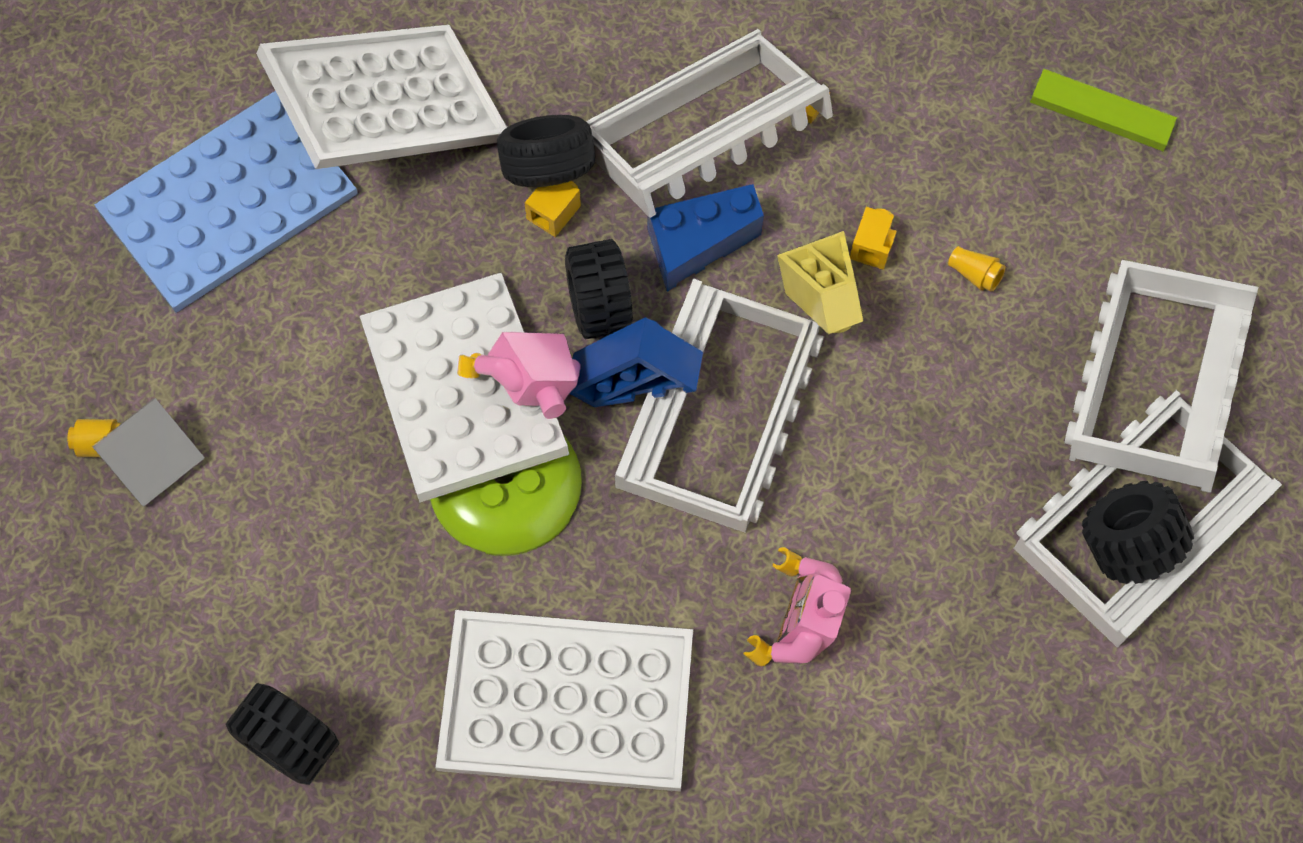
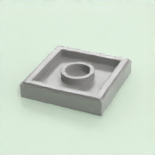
[92,398,205,507]

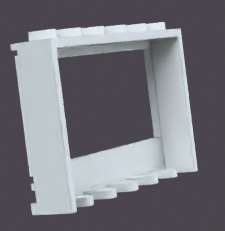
[586,29,833,218]
[1065,260,1258,493]
[615,279,824,533]
[1014,390,1282,648]

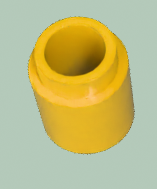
[67,419,121,457]

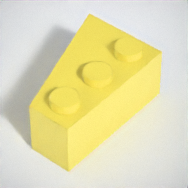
[777,231,863,334]

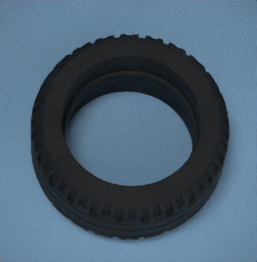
[497,115,596,187]

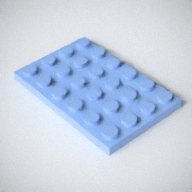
[94,91,358,313]

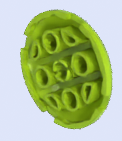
[430,436,582,556]

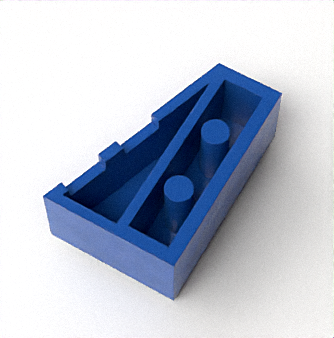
[647,184,764,292]
[569,317,703,408]

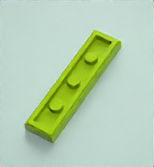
[1030,69,1177,152]

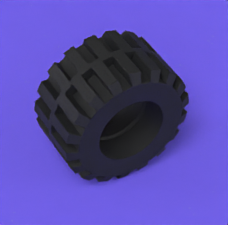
[565,239,633,340]
[1082,481,1194,584]
[225,683,340,785]

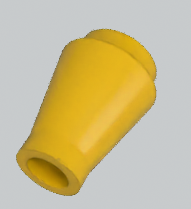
[948,246,1006,292]

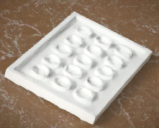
[256,25,507,169]
[360,273,569,502]
[436,610,693,792]

